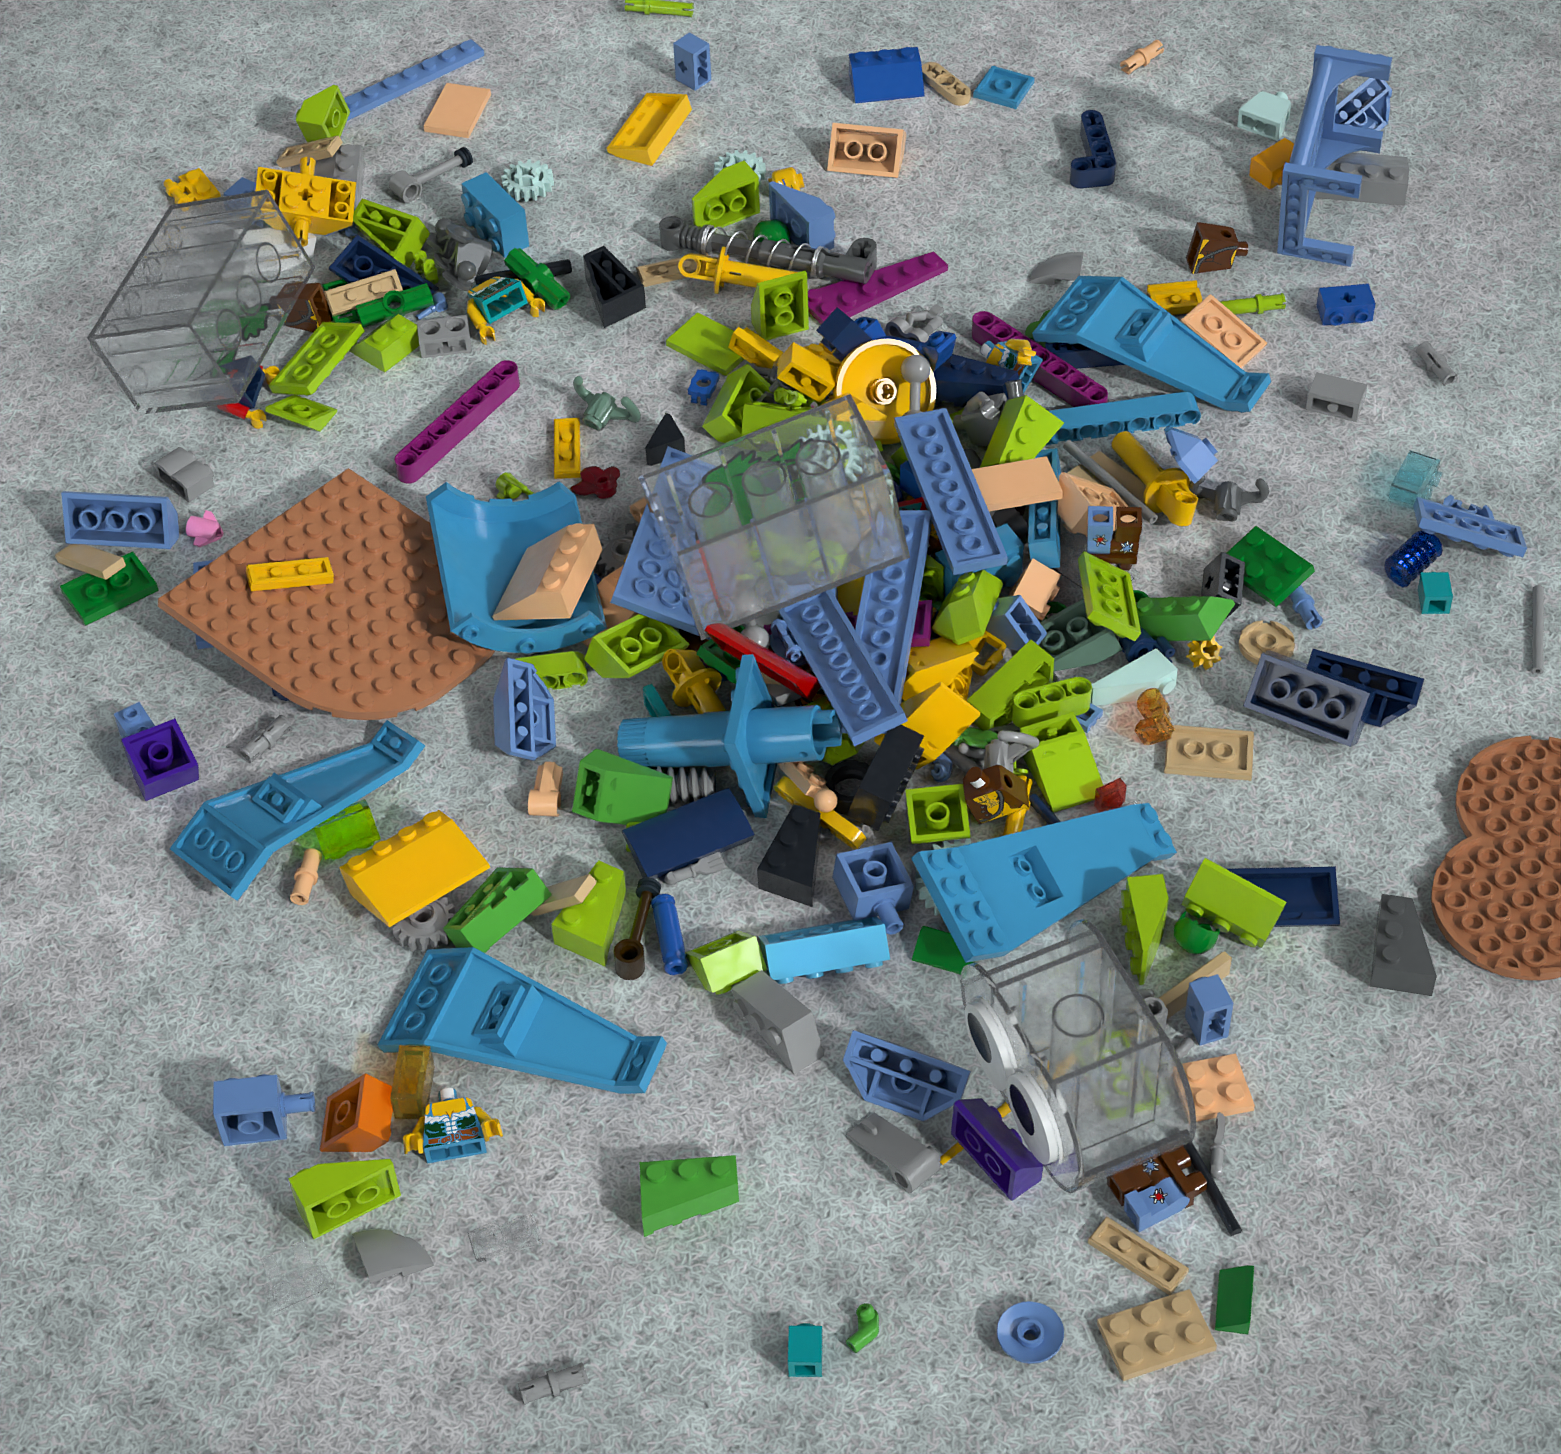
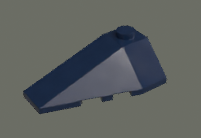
[328,235,439,297]

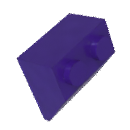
[121,718,199,801]

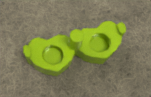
[774,387,807,408]

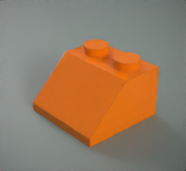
[320,1073,395,1152]

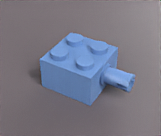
[832,842,914,935]
[213,1074,315,1146]

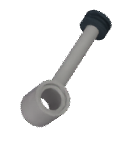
[389,147,473,203]

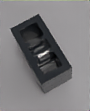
[1201,552,1245,619]

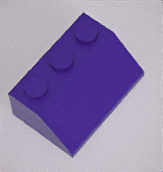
[951,1098,1043,1201]

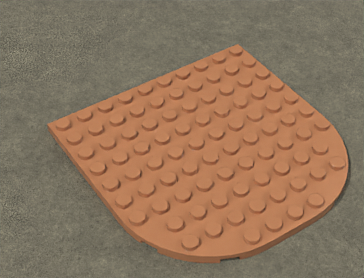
[158,468,496,720]

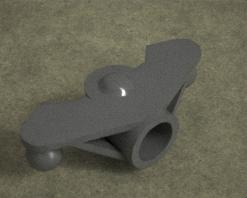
[426,218,492,291]

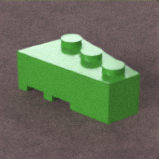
[443,867,552,953]
[639,1155,739,1237]

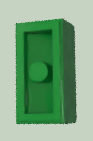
[912,926,976,977]
[1215,1265,1254,1335]

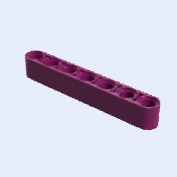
[972,311,1108,407]
[395,360,520,484]

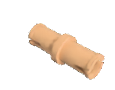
[1120,40,1164,75]
[290,848,322,905]

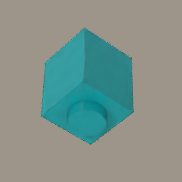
[1417,572,1453,614]
[788,1323,823,1377]

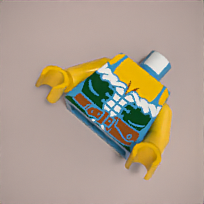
[980,339,1043,394]
[403,1088,503,1164]

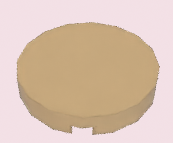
[1239,620,1295,665]

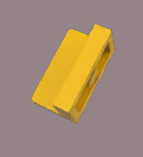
[728,327,784,368]

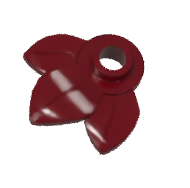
[570,466,620,499]

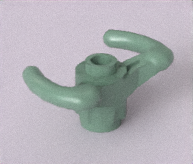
[573,376,641,431]

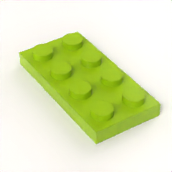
[269,322,365,396]
[1078,551,1141,641]

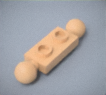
[778,762,837,812]

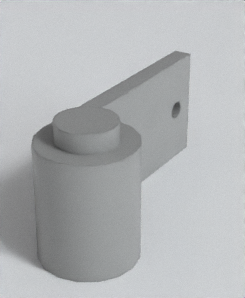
[846,1112,941,1193]

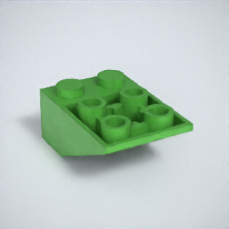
[572,748,673,825]

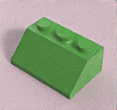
[1136,596,1235,641]

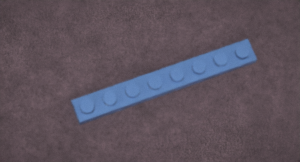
[344,39,485,121]

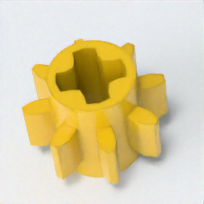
[1186,636,1222,670]

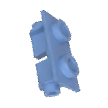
[769,619,807,667]

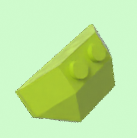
[932,569,1003,645]

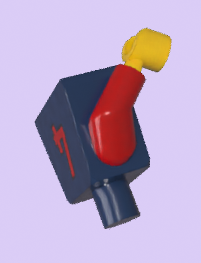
[202,357,280,429]

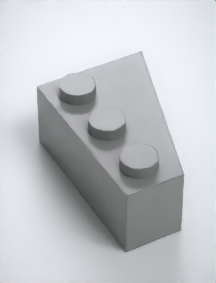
[732,970,824,1075]

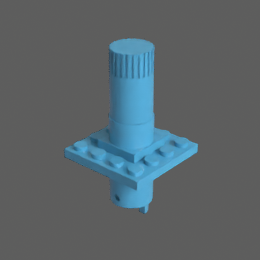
[617,654,842,818]

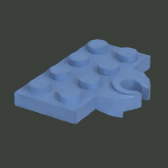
[1413,495,1527,558]

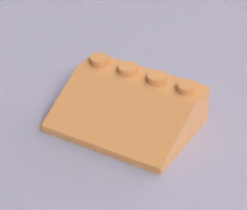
[492,523,603,620]

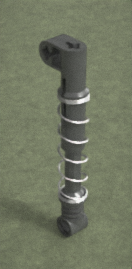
[659,216,877,284]

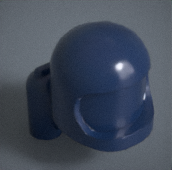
[1119,627,1175,663]

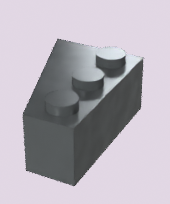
[1370,894,1437,996]

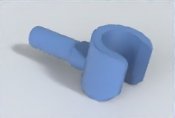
[416,292,448,320]

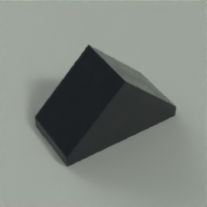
[645,413,686,466]

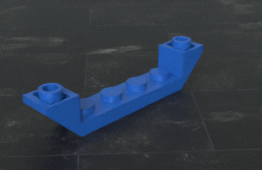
[855,316,957,371]

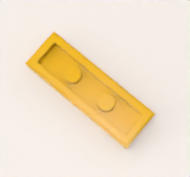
[554,418,581,479]
[246,557,334,591]

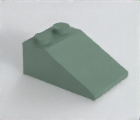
[1039,599,1122,672]

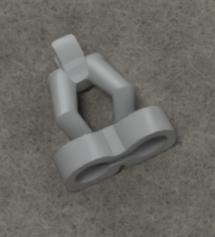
[885,304,944,343]

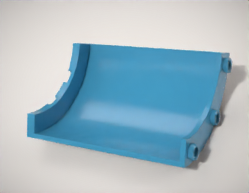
[426,481,607,654]

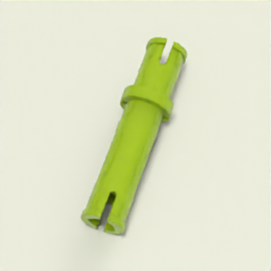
[625,0,694,17]
[1220,293,1286,315]

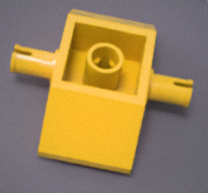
[253,157,356,247]

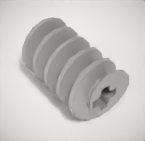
[656,766,716,804]

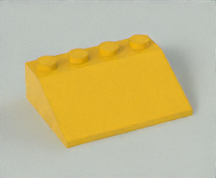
[339,810,490,927]

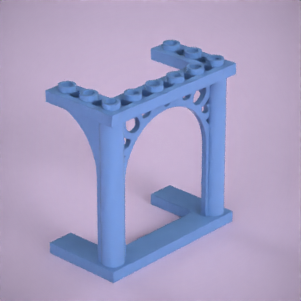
[1277,45,1392,267]

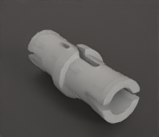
[1416,341,1458,386]
[238,715,292,763]
[518,1362,589,1405]

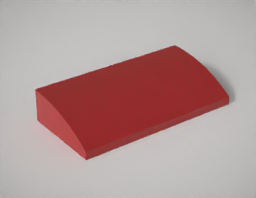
[704,623,820,702]

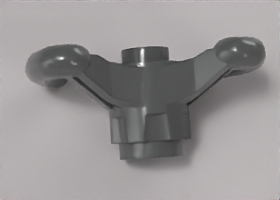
[1189,475,1270,522]

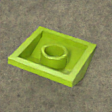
[265,394,337,432]

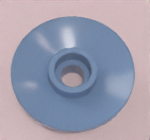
[997,1301,1064,1364]

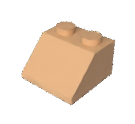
[1007,558,1061,621]

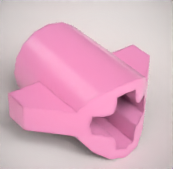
[186,510,224,547]

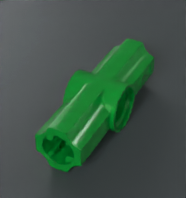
[504,248,570,310]
[355,283,434,328]

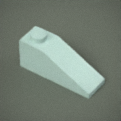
[1090,649,1178,706]

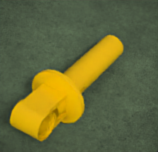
[678,246,798,294]
[1111,431,1198,526]
[662,649,726,714]

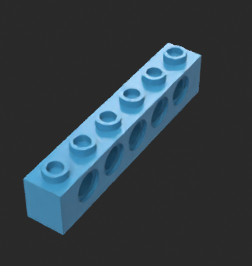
[1028,448,1061,569]

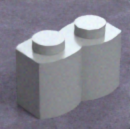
[154,447,214,502]

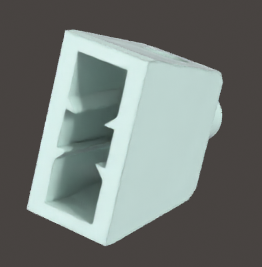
[1237,91,1291,141]

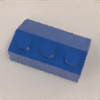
[849,47,925,104]

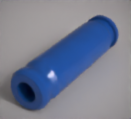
[651,894,688,975]

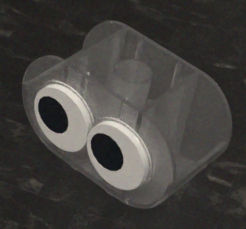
[960,919,1196,1193]

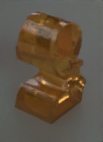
[1134,688,1175,745]

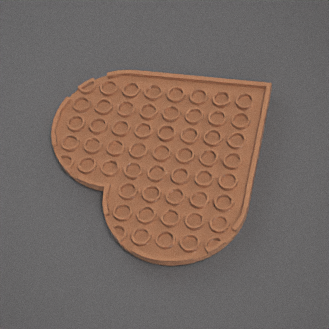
[1431,736,1561,980]

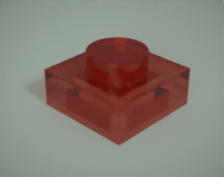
[1094,778,1127,812]

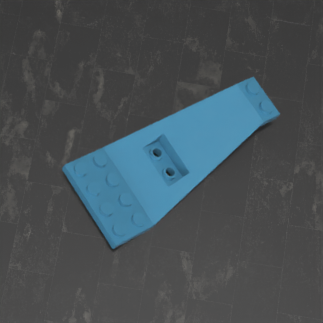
[1032,276,1271,413]
[170,720,425,901]
[911,803,1177,963]
[377,947,668,1094]

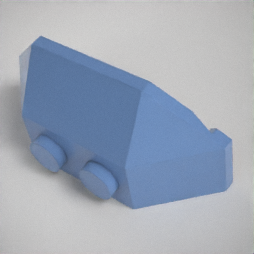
[1335,78,1392,131]
[1164,426,1218,484]
[493,657,556,761]
[843,1030,971,1121]

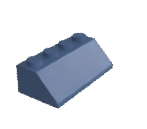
[61,491,179,549]

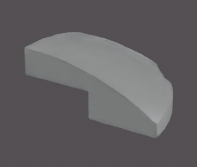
[1030,252,1084,285]
[352,1229,434,1284]

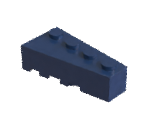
[816,307,872,363]
[932,354,1019,407]

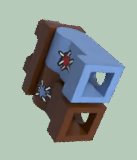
[1087,506,1142,571]
[1107,1145,1207,1232]

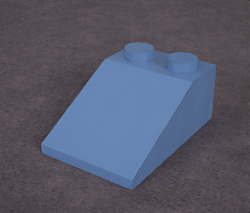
[769,181,836,250]

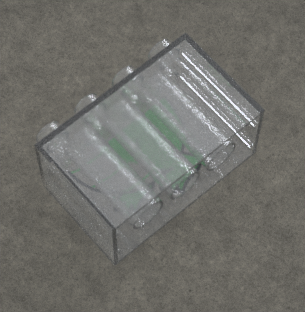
[87,190,315,414]
[638,394,910,640]

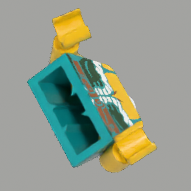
[467,276,545,345]

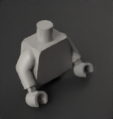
[953,392,1007,447]

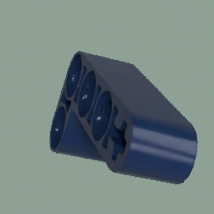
[1070,110,1116,189]
[1045,342,1125,369]

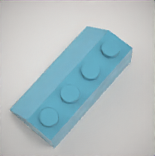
[758,916,890,984]

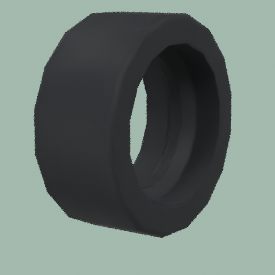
[824,760,869,815]

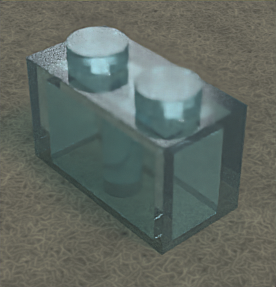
[1388,450,1442,510]

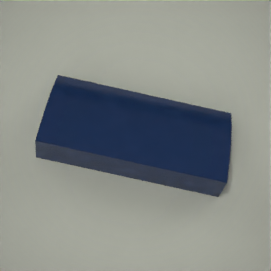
[622,788,755,879]
[1227,866,1340,927]

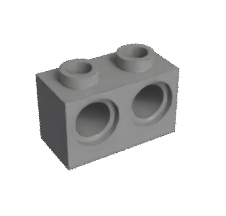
[417,315,472,358]

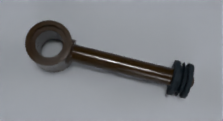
[614,878,661,980]

